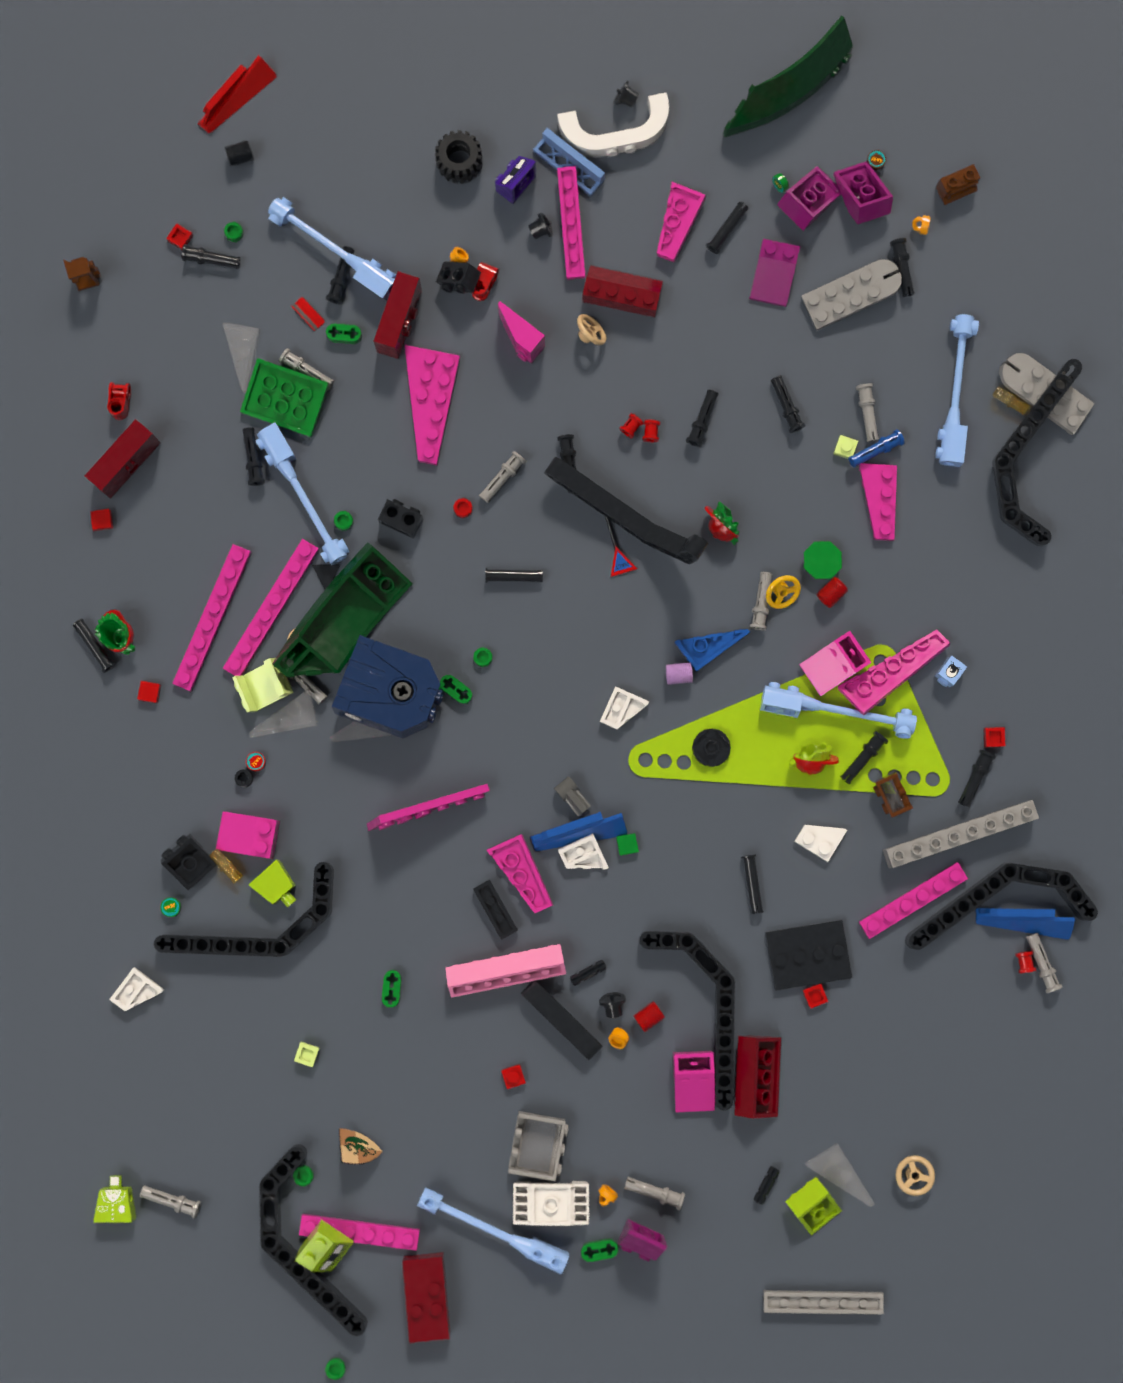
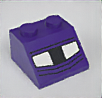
[495,156,536,204]

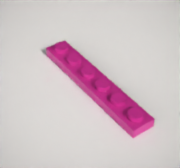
[557,166,585,280]
[858,862,968,939]
[299,1214,420,1251]

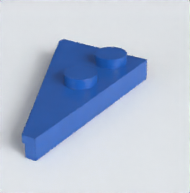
[674,629,750,672]

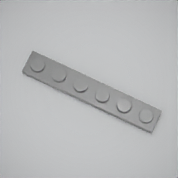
[763,1290,884,1314]

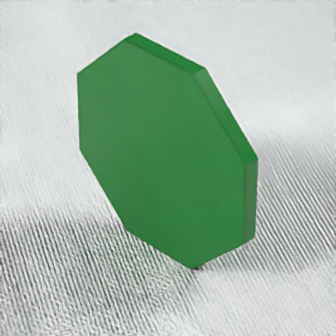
[803,541,842,579]

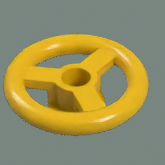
[766,575,801,609]

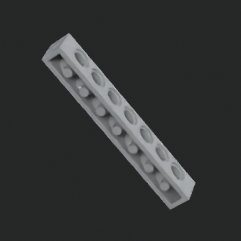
[882,800,1039,868]

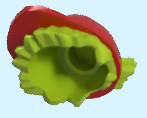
[789,742,839,775]

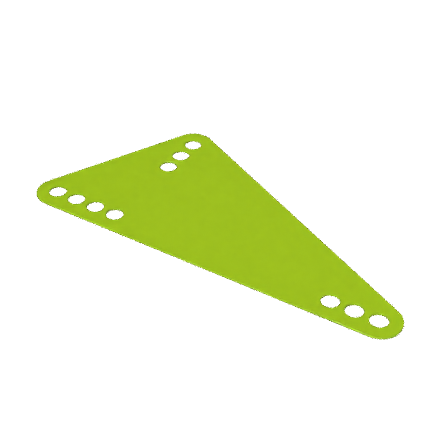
[628,644,950,796]

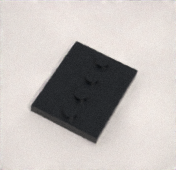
[765,920,852,990]

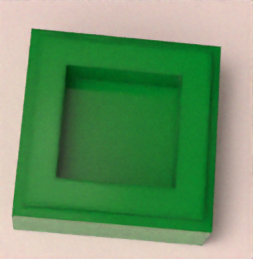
[616,833,639,856]

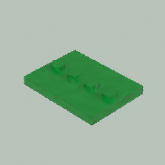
[240,358,329,437]

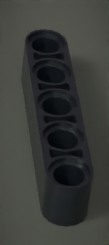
[521,981,603,1060]

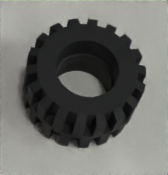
[435,130,483,184]

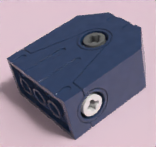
[332,635,443,739]

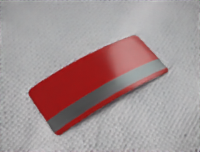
[291,297,325,331]

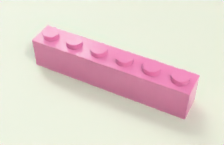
[445,944,566,998]

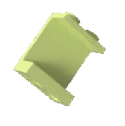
[232,658,293,713]

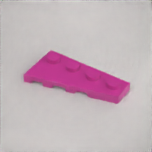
[858,463,897,541]

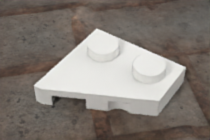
[600,686,649,730]
[794,825,847,862]
[558,834,609,869]
[109,968,164,1011]

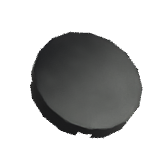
[692,729,731,767]

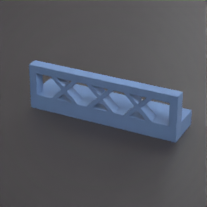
[533,128,605,196]

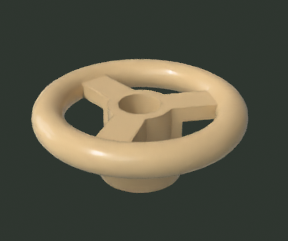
[577,314,606,346]
[896,1156,935,1196]

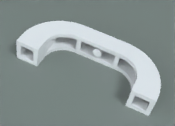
[557,93,669,157]

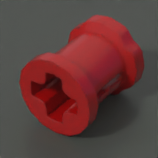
[619,413,643,439]
[642,420,660,442]
[1015,951,1036,973]

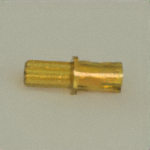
[993,387,1030,415]
[210,849,243,884]

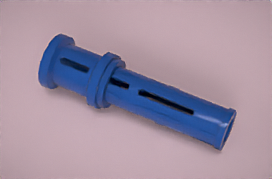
[848,429,905,468]

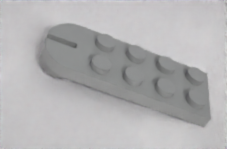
[801,259,902,331]
[999,353,1095,435]

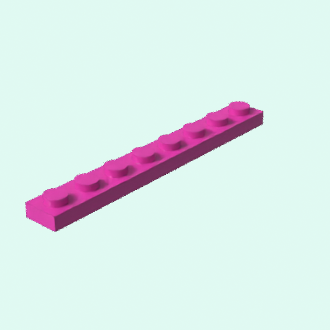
[223,539,320,676]
[172,544,251,691]

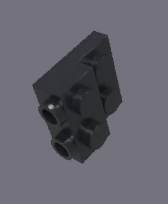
[161,834,217,890]

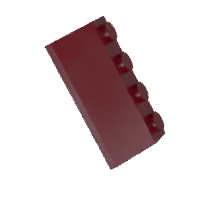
[582,265,663,318]
[735,1035,781,1119]

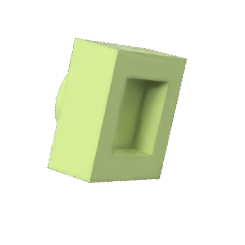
[833,435,858,459]
[294,1042,320,1067]

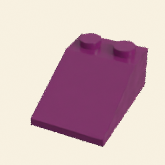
[833,161,893,225]
[777,166,841,231]
[749,239,800,307]
[618,1219,667,1261]

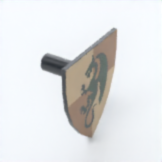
[339,1128,383,1165]

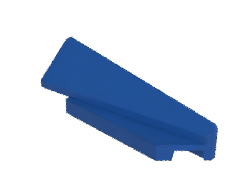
[530,812,628,851]
[976,908,1075,940]

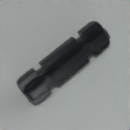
[570,960,607,986]
[754,1166,780,1205]

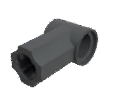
[554,776,591,817]

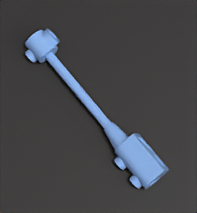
[268,197,396,300]
[935,314,979,467]
[255,423,350,565]
[760,682,917,739]
[417,1187,569,1274]

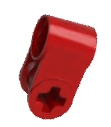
[472,262,499,301]
[107,382,131,420]

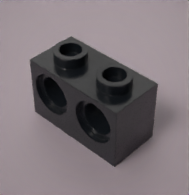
[436,261,481,294]
[378,499,423,539]

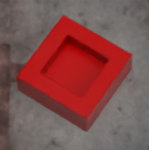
[166,223,193,250]
[90,509,113,531]
[137,681,161,703]
[984,727,1006,747]
[802,983,828,1009]

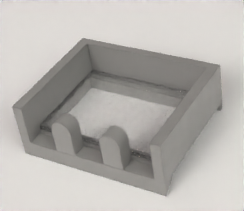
[508,1110,569,1181]

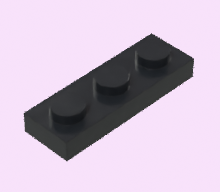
[473,879,518,940]

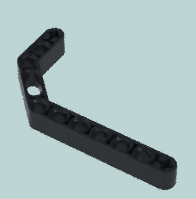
[992,359,1082,546]
[544,457,708,565]
[154,862,334,957]
[905,863,1098,950]
[639,931,735,1111]
[259,1144,367,1336]

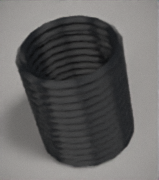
[225,140,254,166]

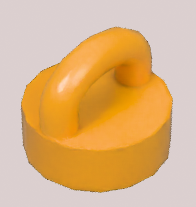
[912,215,930,235]
[450,247,469,263]
[608,1027,629,1049]
[598,1184,618,1206]

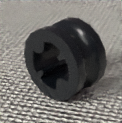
[234,769,253,787]

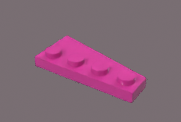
[657,182,706,262]
[487,834,553,913]

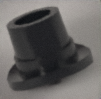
[614,81,639,107]
[529,213,553,239]
[599,992,626,1018]

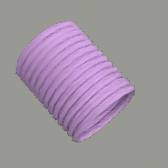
[666,662,693,685]

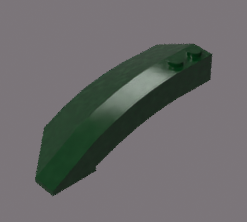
[723,15,853,137]
[272,542,413,677]

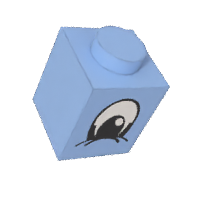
[935,656,967,687]

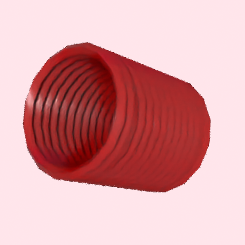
[817,577,848,608]
[633,1001,665,1032]

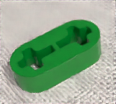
[326,324,362,344]
[440,675,473,704]
[382,970,402,1008]
[581,1238,618,1262]

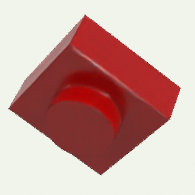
[501,1064,526,1089]

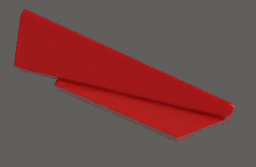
[198,55,277,133]

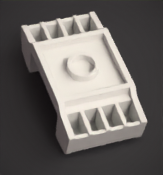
[513,1181,589,1226]

